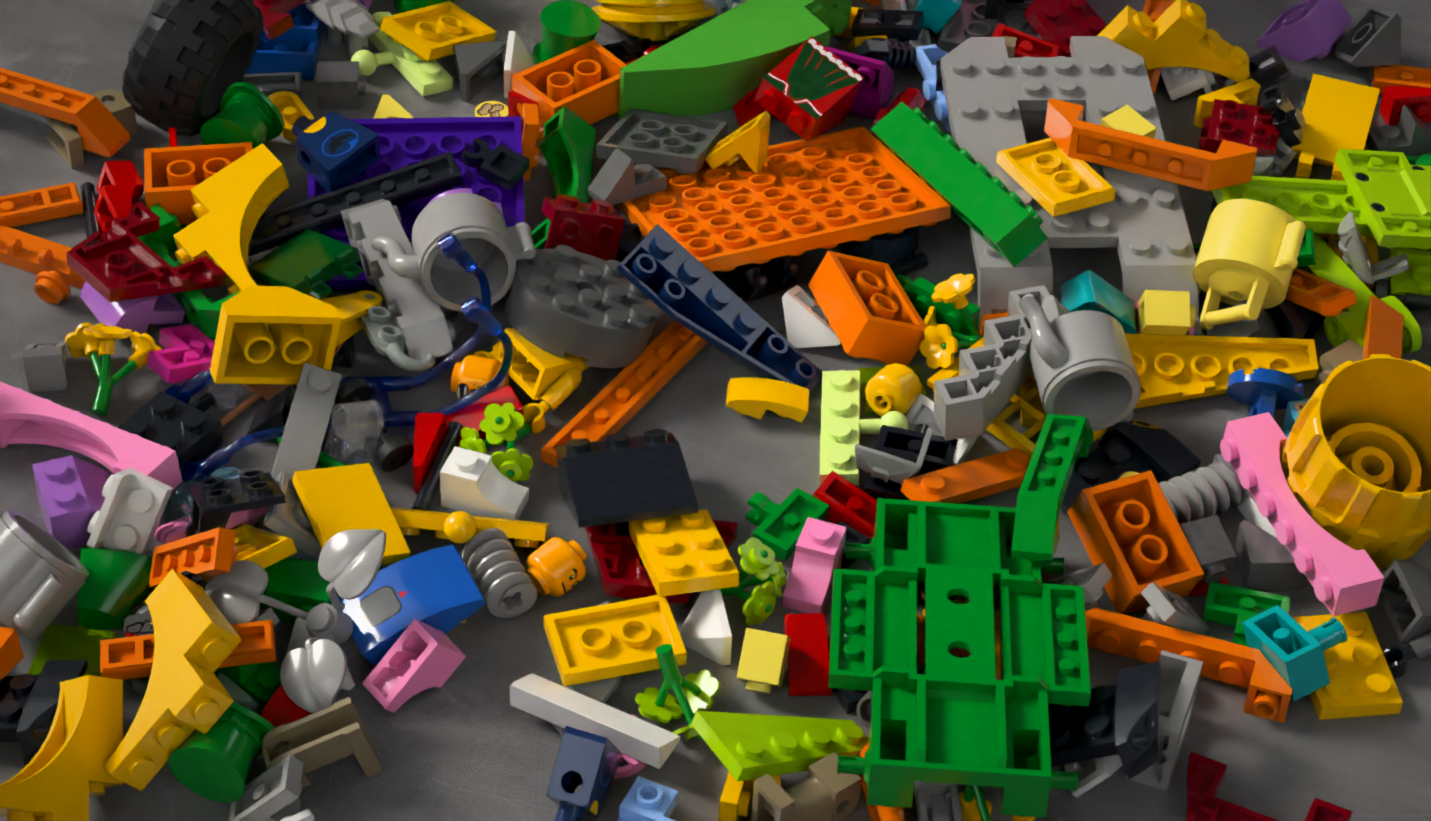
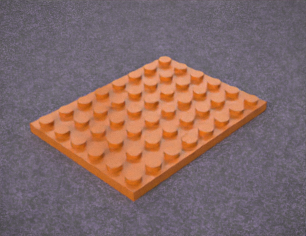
[616,126,951,272]

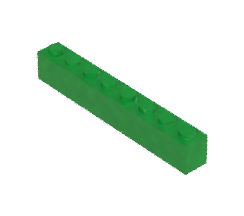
[871,102,1048,267]

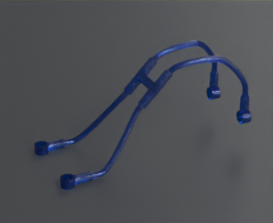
[164,232,513,486]

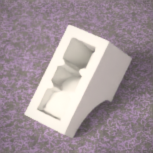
[440,446,529,520]

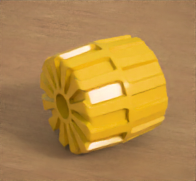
[1280,354,1431,569]

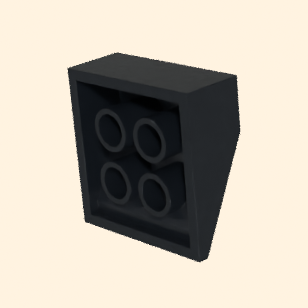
[556,429,699,528]

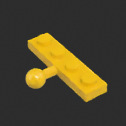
[391,507,551,548]

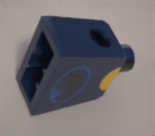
[292,112,380,193]
[547,726,622,821]

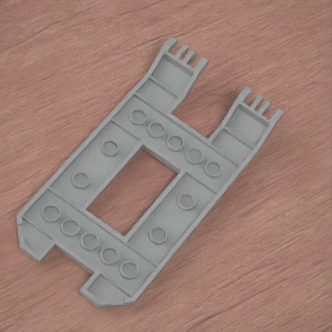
[940,36,1202,336]

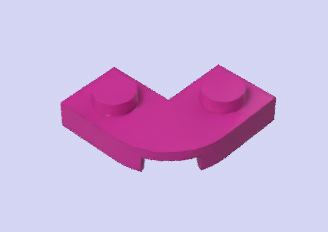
[147,324,215,383]

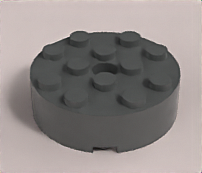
[504,245,660,368]

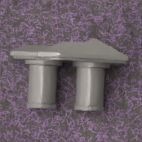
[306,0,380,58]

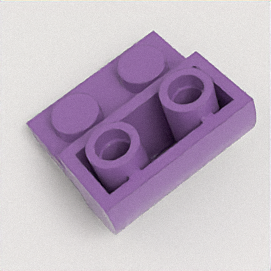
[80,282,185,339]

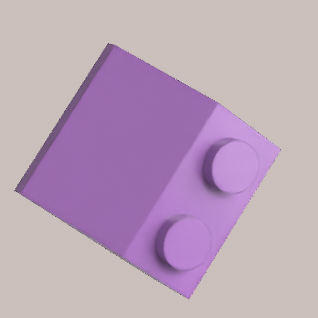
[1256,0,1352,63]
[32,455,113,549]

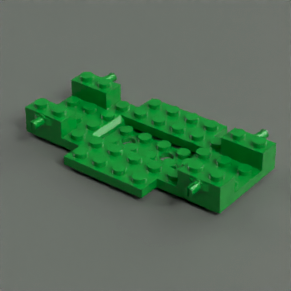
[828,498,1091,818]

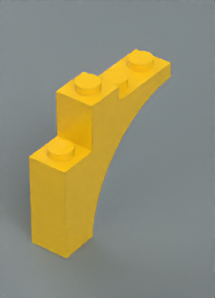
[1097,0,1250,83]
[173,143,290,296]
[104,569,242,791]
[0,675,124,821]

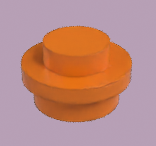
[34,271,71,305]

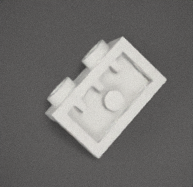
[1161,67,1216,101]
[87,467,173,555]

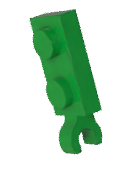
[896,274,980,336]

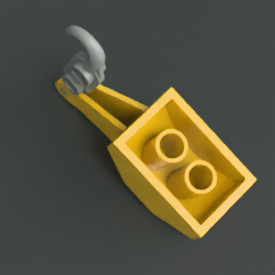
[210,285,435,385]

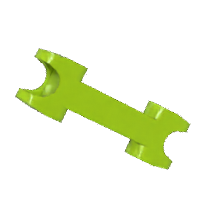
[1296,233,1422,354]

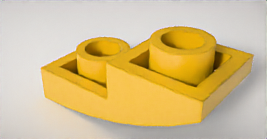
[726,377,809,423]

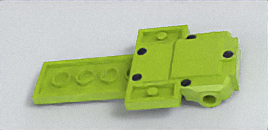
[1211,149,1431,250]

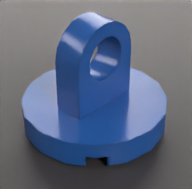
[1226,368,1304,418]

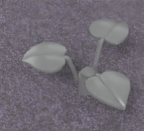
[205,529,386,714]

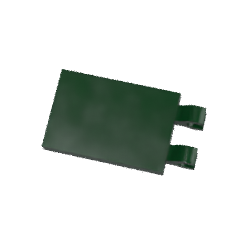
[248,229,363,300]

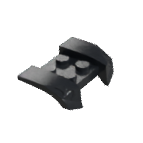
[1060,420,1201,514]
[0,659,88,766]
[1048,662,1161,780]

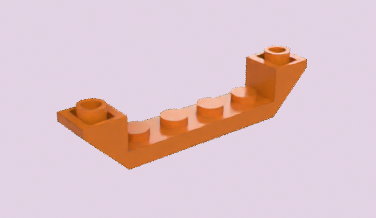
[0,67,131,158]
[1044,98,1258,191]
[1085,608,1293,723]

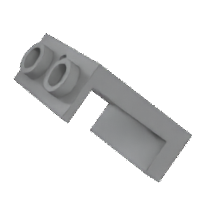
[1125,650,1203,791]

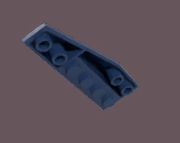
[616,224,822,394]

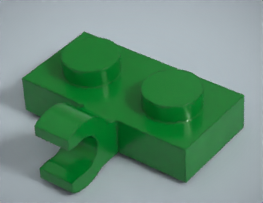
[745,488,830,562]
[1203,581,1291,647]

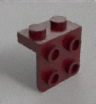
[1198,99,1279,155]
[542,194,625,261]

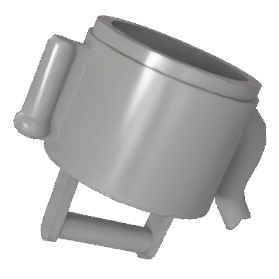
[371,193,536,312]
[1018,293,1140,432]
[0,509,89,640]

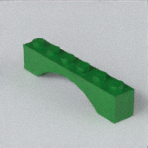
[531,106,596,250]

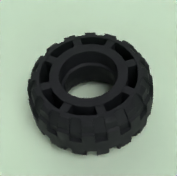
[122,0,264,136]

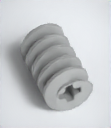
[1158,462,1242,523]
[462,528,537,619]

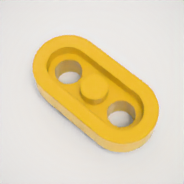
[268,91,314,143]

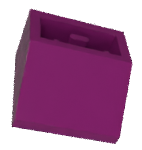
[824,46,894,120]

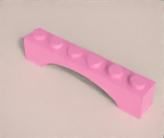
[0,382,183,490]
[1220,412,1384,616]

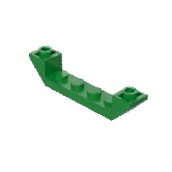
[138,203,239,339]
[1011,414,1093,562]

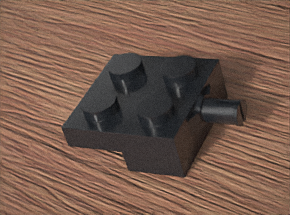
[117,391,223,468]
[864,424,958,500]

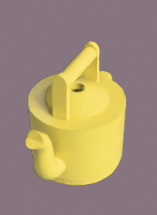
[1193,199,1306,330]

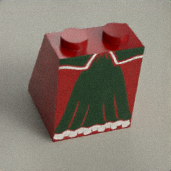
[754,36,864,141]

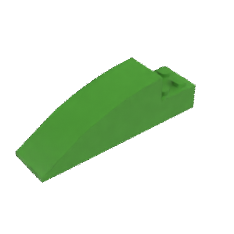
[618,0,852,119]

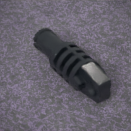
[854,38,918,72]

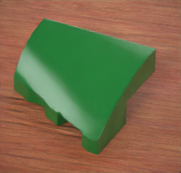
[77,548,152,631]

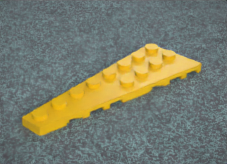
[1019,333,1319,427]

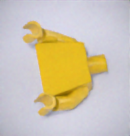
[473,328,589,434]

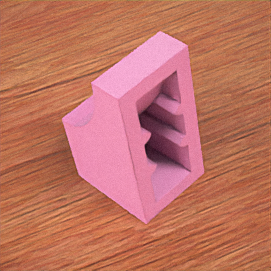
[782,517,846,613]
[362,619,466,713]

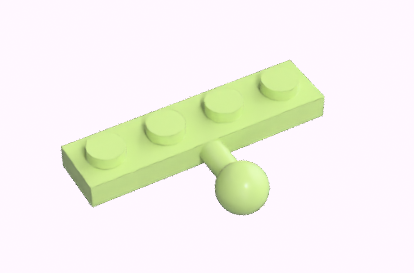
[351,11,453,97]
[819,370,910,485]

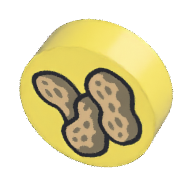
[475,101,508,117]

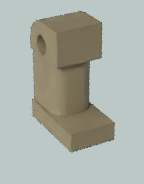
[42,89,138,169]
[260,697,383,788]
[751,752,862,821]

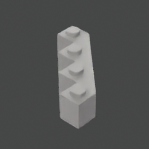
[341,199,456,360]
[934,285,1050,441]

